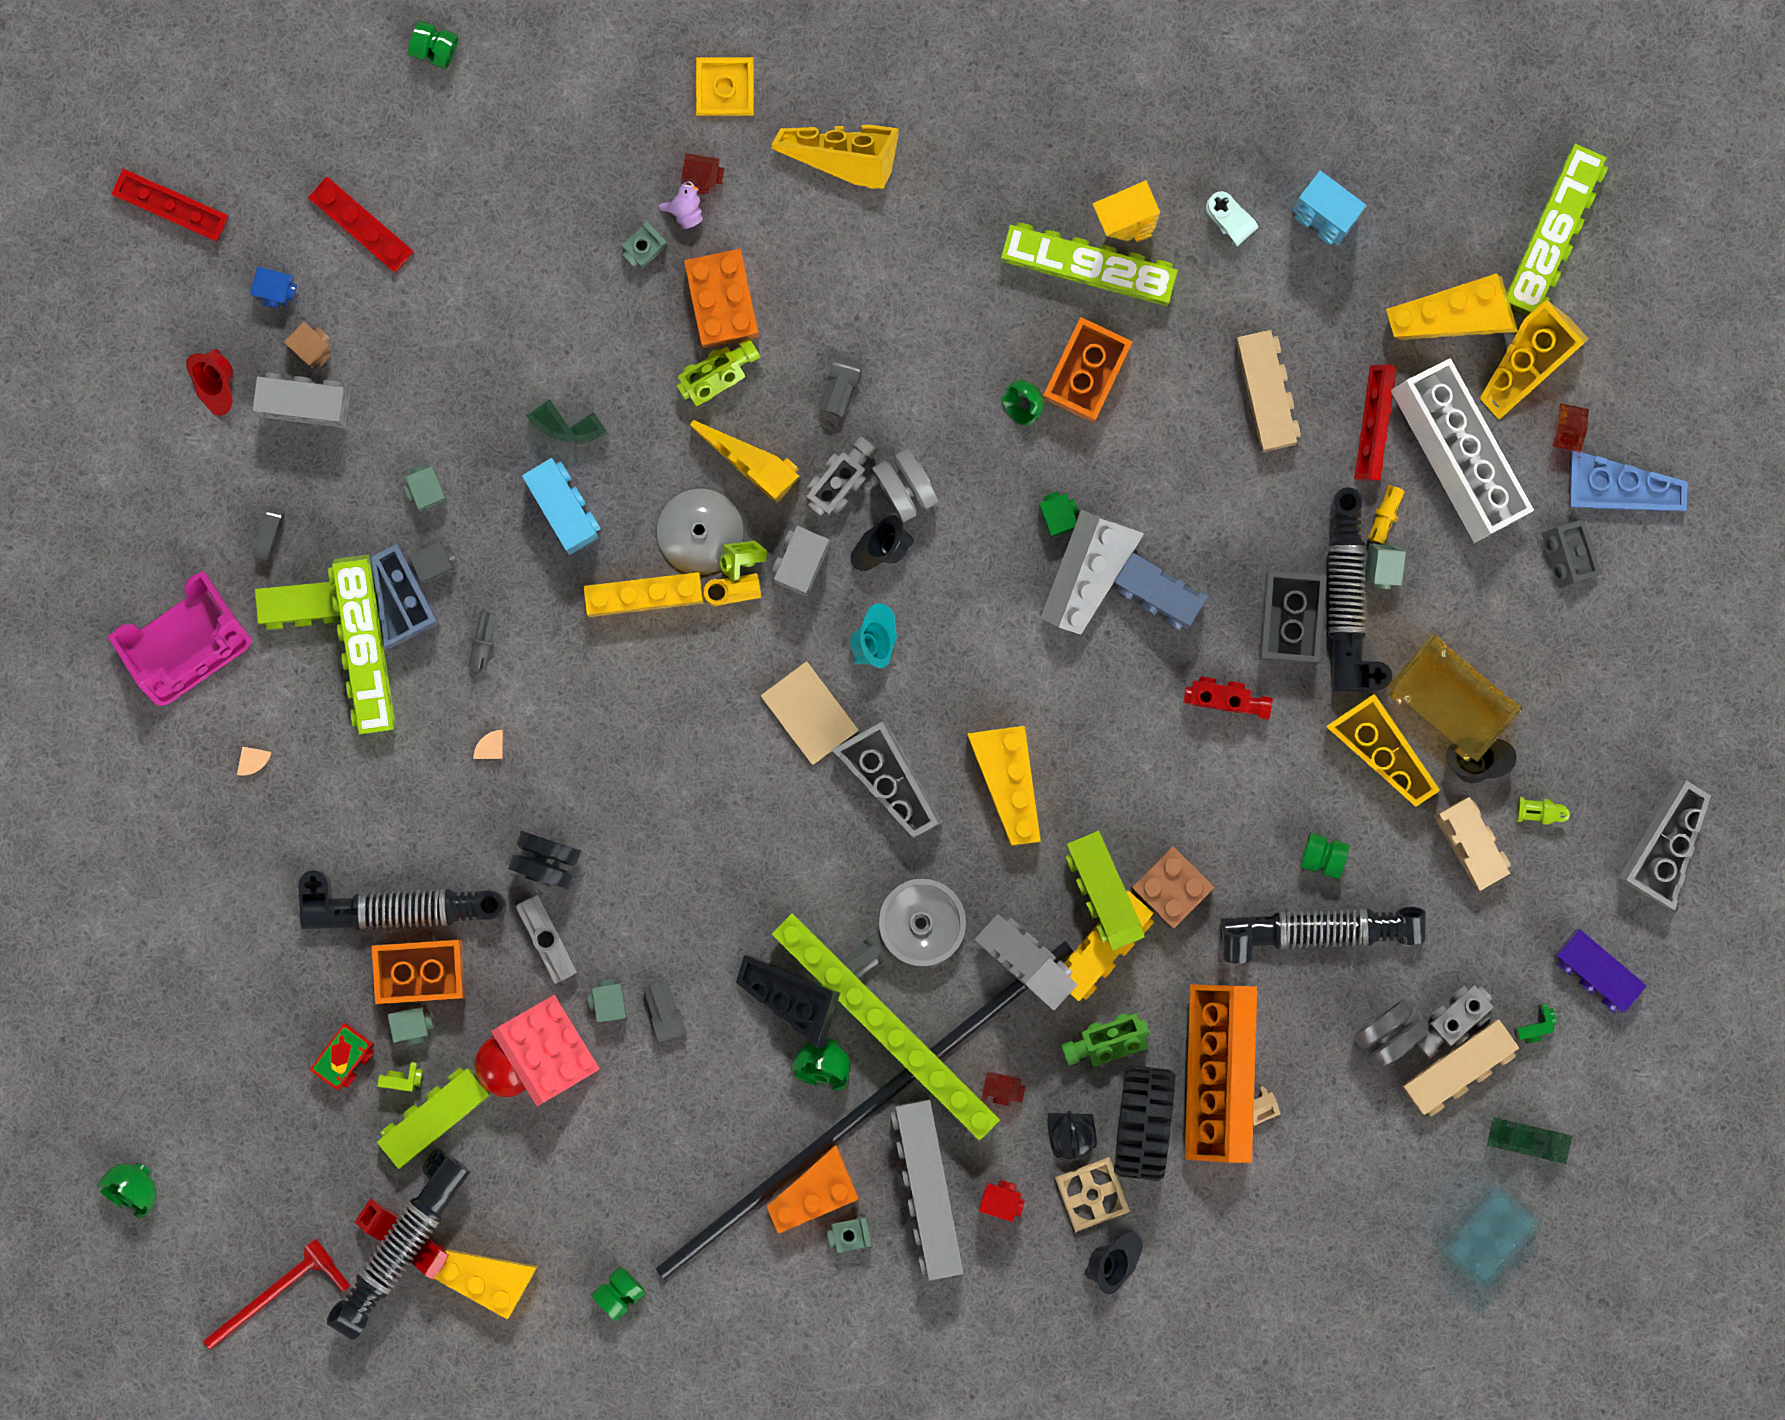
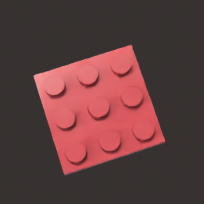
[491,995,600,1106]

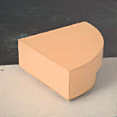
[473,730,503,759]
[237,746,272,776]

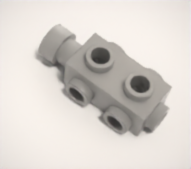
[806,436,878,516]
[1415,985,1494,1059]

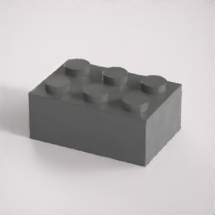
[1259,571,1327,665]

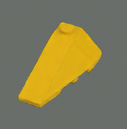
[772,125,899,189]
[1480,299,1589,420]
[690,420,800,504]

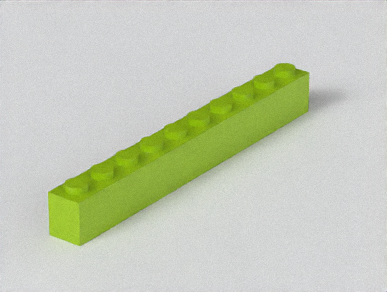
[772,913,1000,1141]

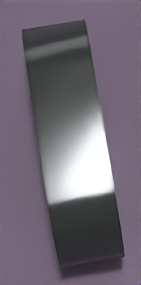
[254,506,285,562]

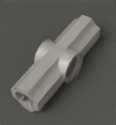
[516,895,578,984]

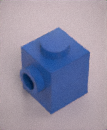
[250,266,297,309]

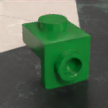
[1515,1003,1557,1044]

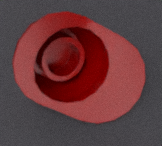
[186,349,234,416]

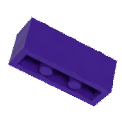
[1554,929,1647,1013]

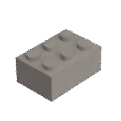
[253,373,350,428]

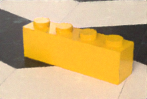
[584,572,704,617]

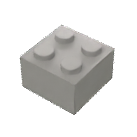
[771,526,830,597]

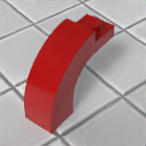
[354,1198,449,1280]

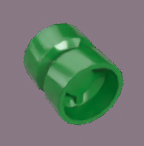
[407,20,459,70]
[1300,832,1350,880]
[591,1266,646,1321]

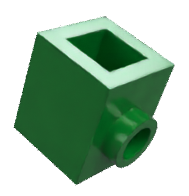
[1039,491,1080,538]

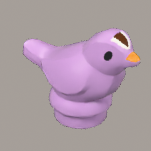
[659,181,703,229]

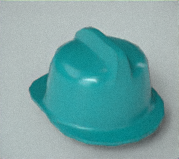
[850,603,897,668]

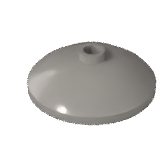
[657,489,743,575]
[878,879,966,966]

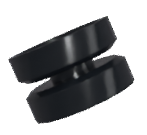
[508,831,581,889]

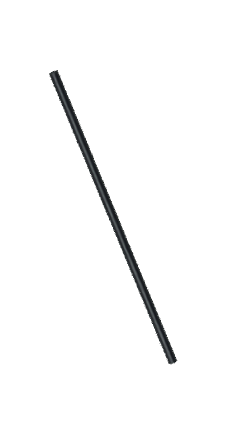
[656,941,1074,1280]

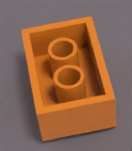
[684,248,759,349]
[1043,317,1133,424]
[372,940,466,1004]

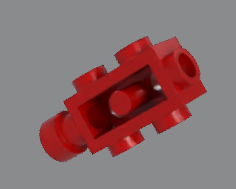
[1183,676,1273,720]

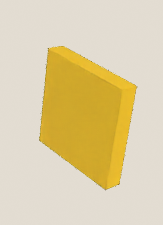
[696,57,754,116]

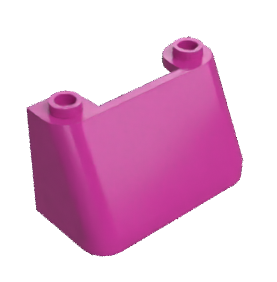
[107,570,252,706]

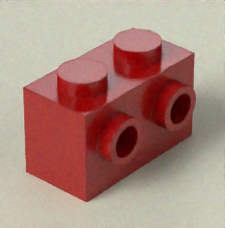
[978,1180,1025,1222]

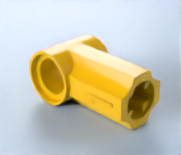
[703,573,761,607]

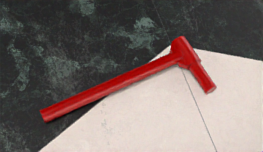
[203,1239,351,1350]

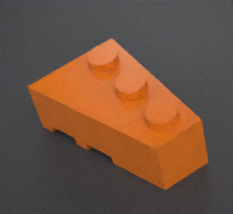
[767,1144,859,1234]

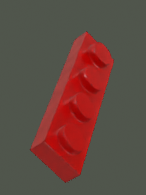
[111,168,229,243]
[308,176,414,273]
[1354,364,1396,481]

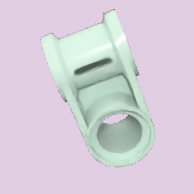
[1206,191,1258,247]

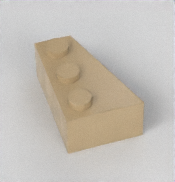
[1434,797,1511,891]

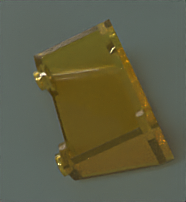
[1387,632,1523,762]

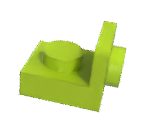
[720,541,767,581]
[378,1062,423,1092]

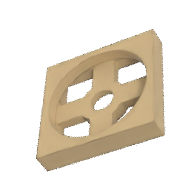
[1055,1157,1130,1232]

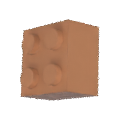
[1131,846,1215,929]

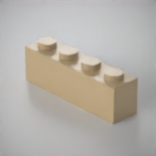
[1236,330,1301,452]
[1402,1019,1519,1116]

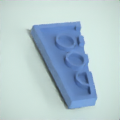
[1569,449,1688,512]

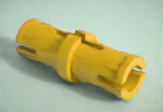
[1367,485,1405,545]

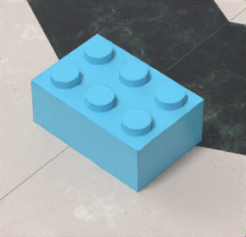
[1292,170,1367,245]
[522,458,601,555]

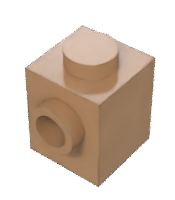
[284,321,332,369]

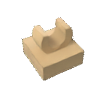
[1253,1086,1280,1126]

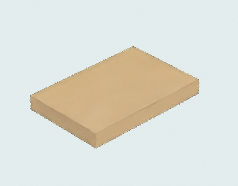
[761,661,859,765]

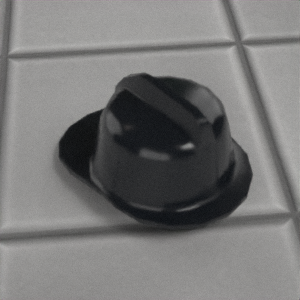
[851,515,914,571]
[1446,738,1517,784]
[1047,1110,1097,1159]
[1084,1232,1143,1295]

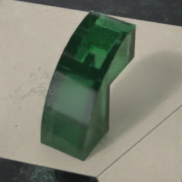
[526,400,608,444]
[1487,1117,1573,1164]

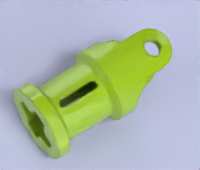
[1516,796,1570,825]

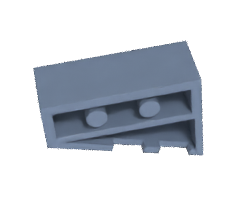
[371,544,440,650]
[1113,553,1208,631]

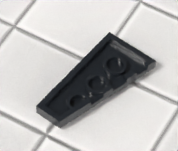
[736,955,841,1048]

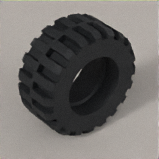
[1114,1065,1176,1181]

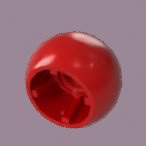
[474,1036,527,1097]

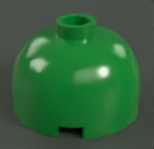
[791,1038,851,1091]
[96,1163,157,1218]

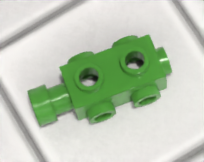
[1061,1013,1150,1067]

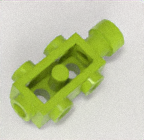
[676,338,761,407]

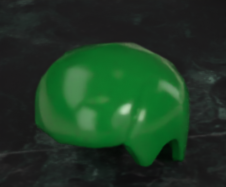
[1001,380,1044,426]

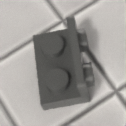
[1542,519,1602,588]

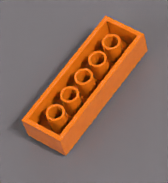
[1185,984,1257,1163]

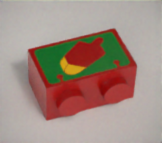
[309,1023,375,1091]

